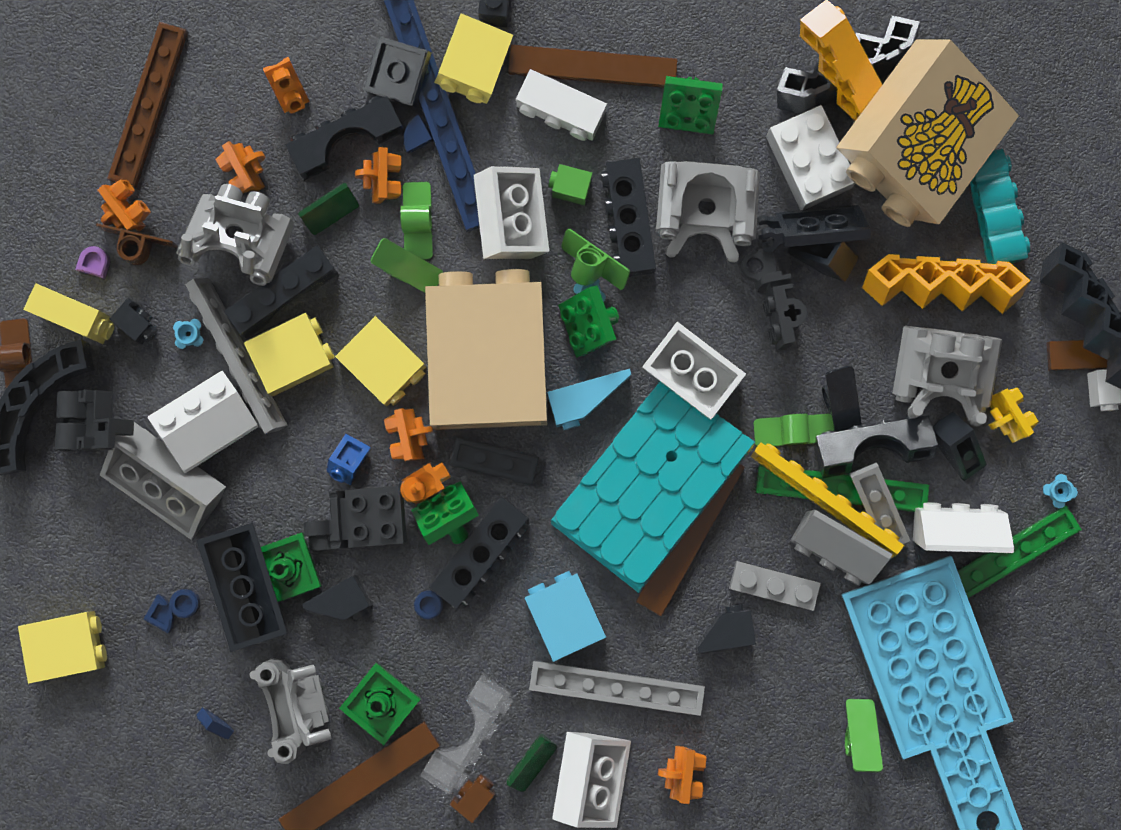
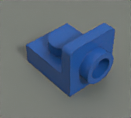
[327,434,371,485]

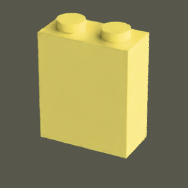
[435,14,513,104]
[23,283,114,344]
[244,313,335,396]
[335,316,426,407]
[18,611,107,684]

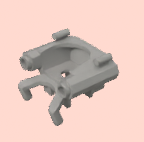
[656,161,760,263]
[176,184,294,286]
[892,326,1002,427]
[250,658,331,764]

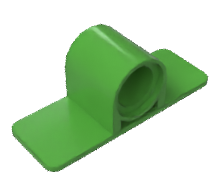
[401,182,433,260]
[561,229,630,290]
[371,238,443,293]
[753,414,834,447]
[845,699,883,772]

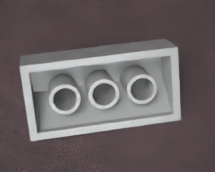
[100,422,226,540]

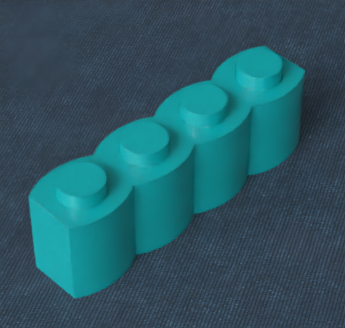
[970,148,1030,264]

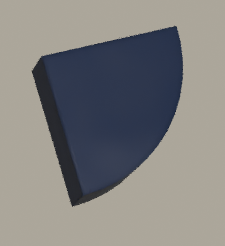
[404,115,432,154]
[143,594,174,633]
[196,707,234,739]

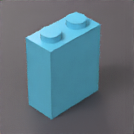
[525,571,606,662]

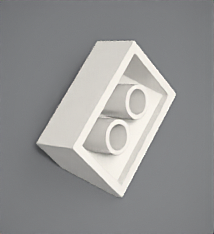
[642,322,746,420]
[148,371,258,473]
[913,503,1014,553]
[552,732,631,828]

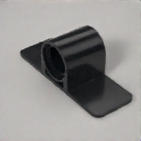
[822,365,862,432]

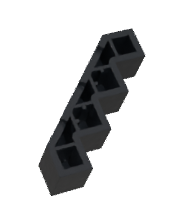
[777,16,920,114]
[1040,242,1121,389]

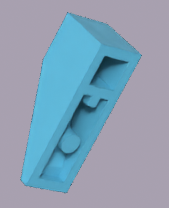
[547,369,631,430]

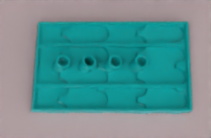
[551,382,755,593]

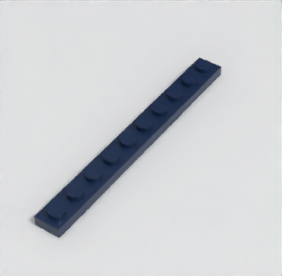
[384,0,480,232]

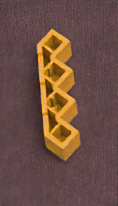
[800,0,882,121]
[862,254,1031,314]

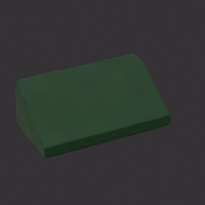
[298,183,359,235]
[506,734,557,792]

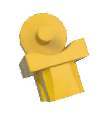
[989,388,1039,443]

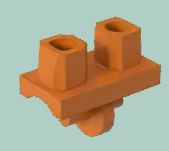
[263,57,310,113]
[216,141,266,193]
[355,147,401,204]
[98,179,151,231]
[384,408,433,461]
[400,463,450,504]
[658,746,707,804]

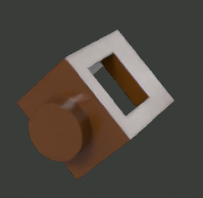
[449,774,495,823]

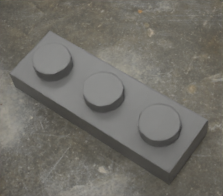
[850,463,910,544]
[729,561,820,611]

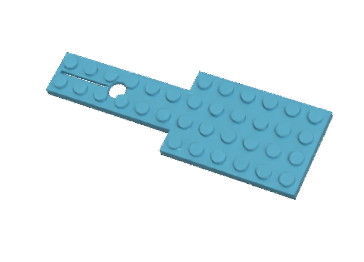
[841,556,1023,830]

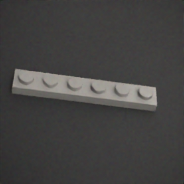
[185,278,288,434]
[529,660,705,716]

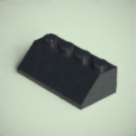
[196,523,288,652]

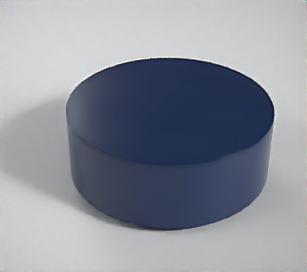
[169,589,200,618]
[414,590,443,619]

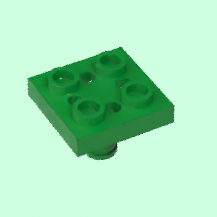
[658,76,723,134]
[558,285,619,358]
[411,481,479,545]
[261,532,322,602]
[339,663,421,745]

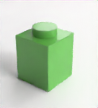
[548,164,592,206]

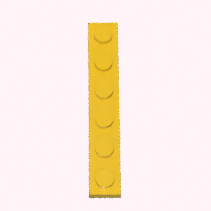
[750,442,904,558]

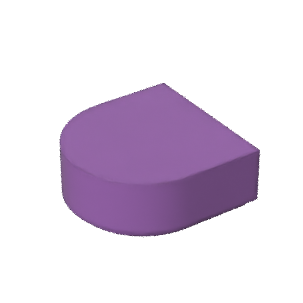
[75,246,110,279]

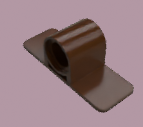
[96,223,178,265]
[0,318,32,388]

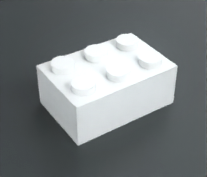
[766,105,856,210]
[474,166,549,259]

